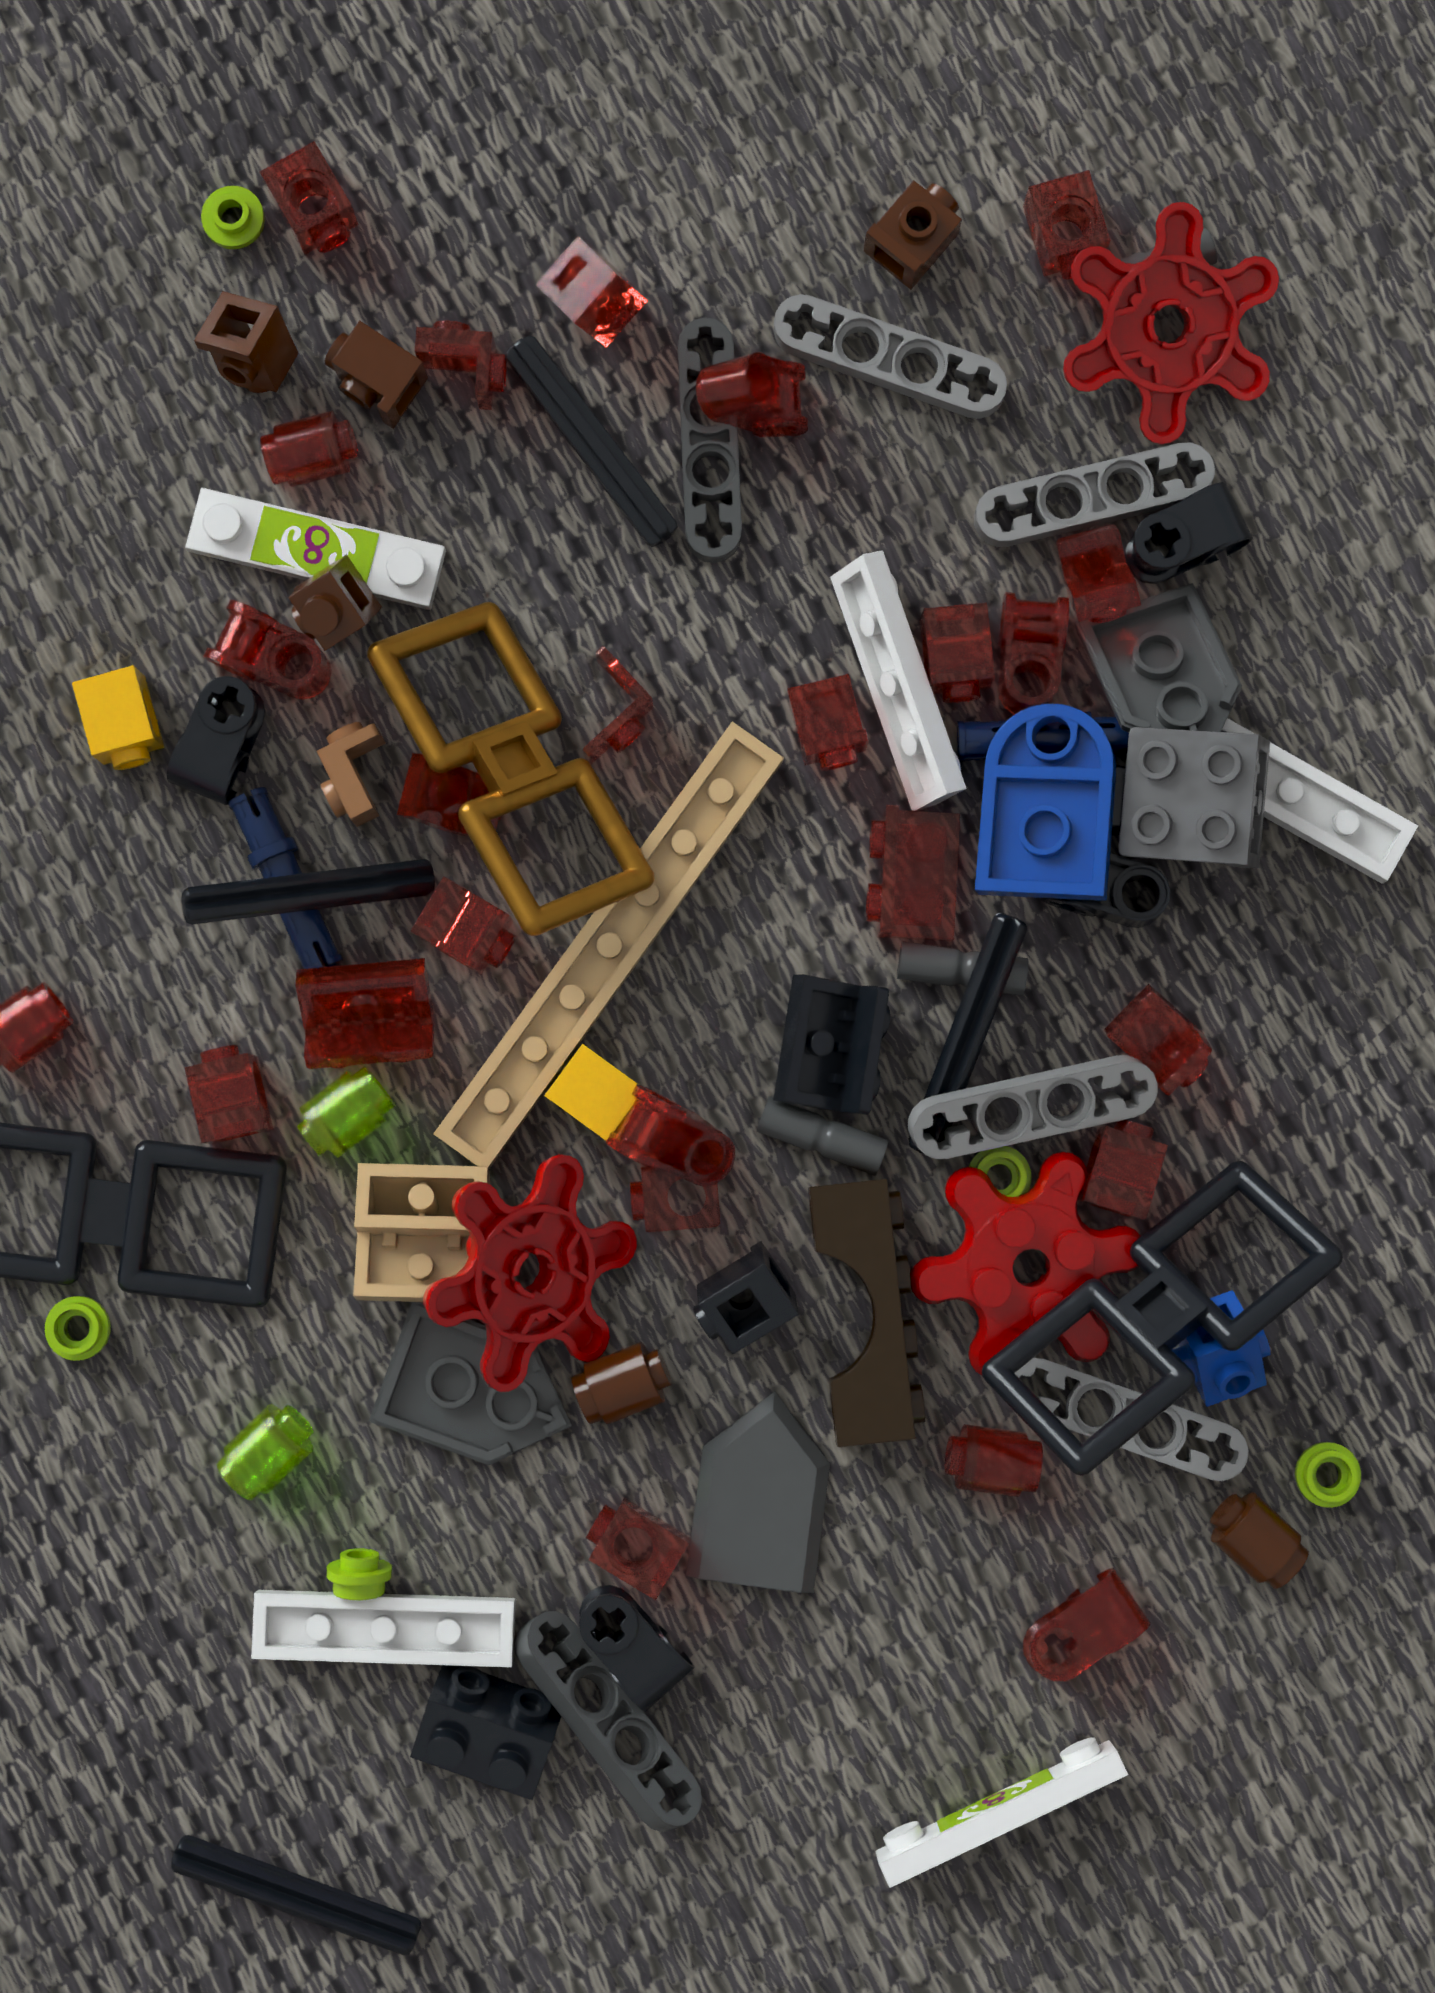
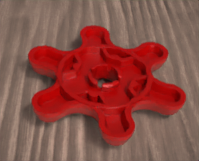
[1063,202,1279,444]
[910,1151,1141,1375]
[423,1154,637,1392]

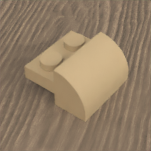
[353,1163,490,1302]

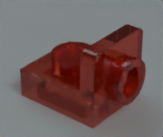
[397,753,501,836]

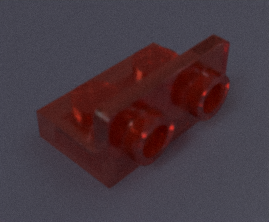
[866,805,960,941]

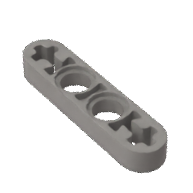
[773,294,1007,419]
[974,442,1215,547]
[908,1055,1158,1159]
[1015,1357,1249,1481]

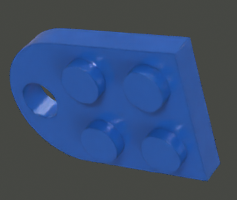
[975,703,1116,901]

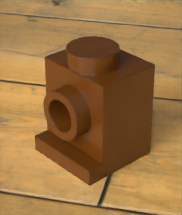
[864,180,962,290]
[194,291,299,393]
[325,320,428,429]
[288,554,382,651]

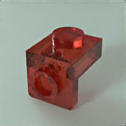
[415,320,507,410]
[1056,524,1141,623]
[787,674,869,771]
[1104,984,1212,1096]

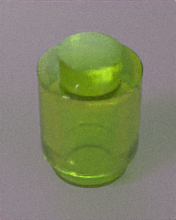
[297,1066,396,1158]
[216,1404,314,1501]

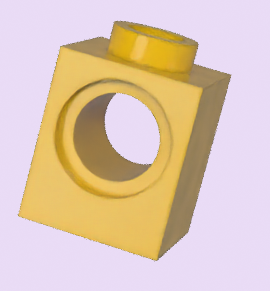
[72,665,164,770]
[544,1044,649,1143]

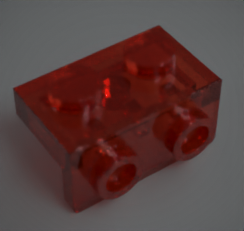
[295,958,434,1069]

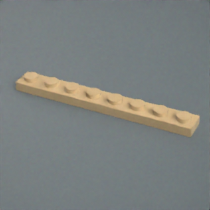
[433,721,784,1169]

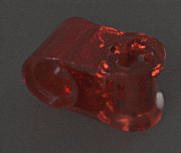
[696,352,808,437]
[998,592,1069,715]
[203,600,332,700]
[606,1084,735,1187]
[1023,1568,1151,1681]

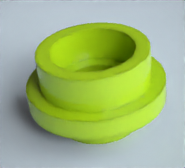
[201,186,265,249]
[969,1146,1031,1197]
[45,1296,111,1361]
[1295,1442,1361,1508]
[326,1548,392,1600]

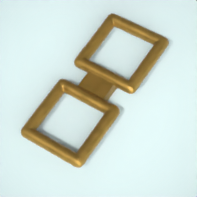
[367,602,655,936]

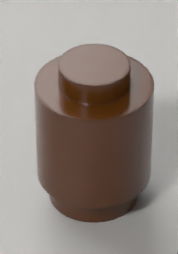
[571,1342,672,1425]
[1210,1492,1309,1589]

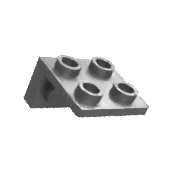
[1119,727,1270,869]

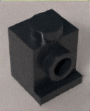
[693,1241,799,1354]

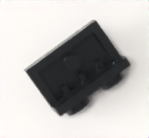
[773,974,890,1115]
[410,1665,561,1800]

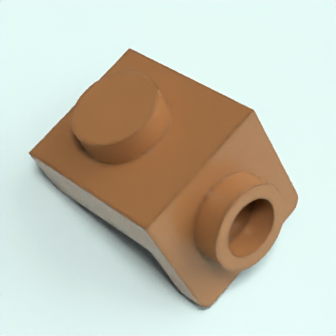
[316,722,386,827]

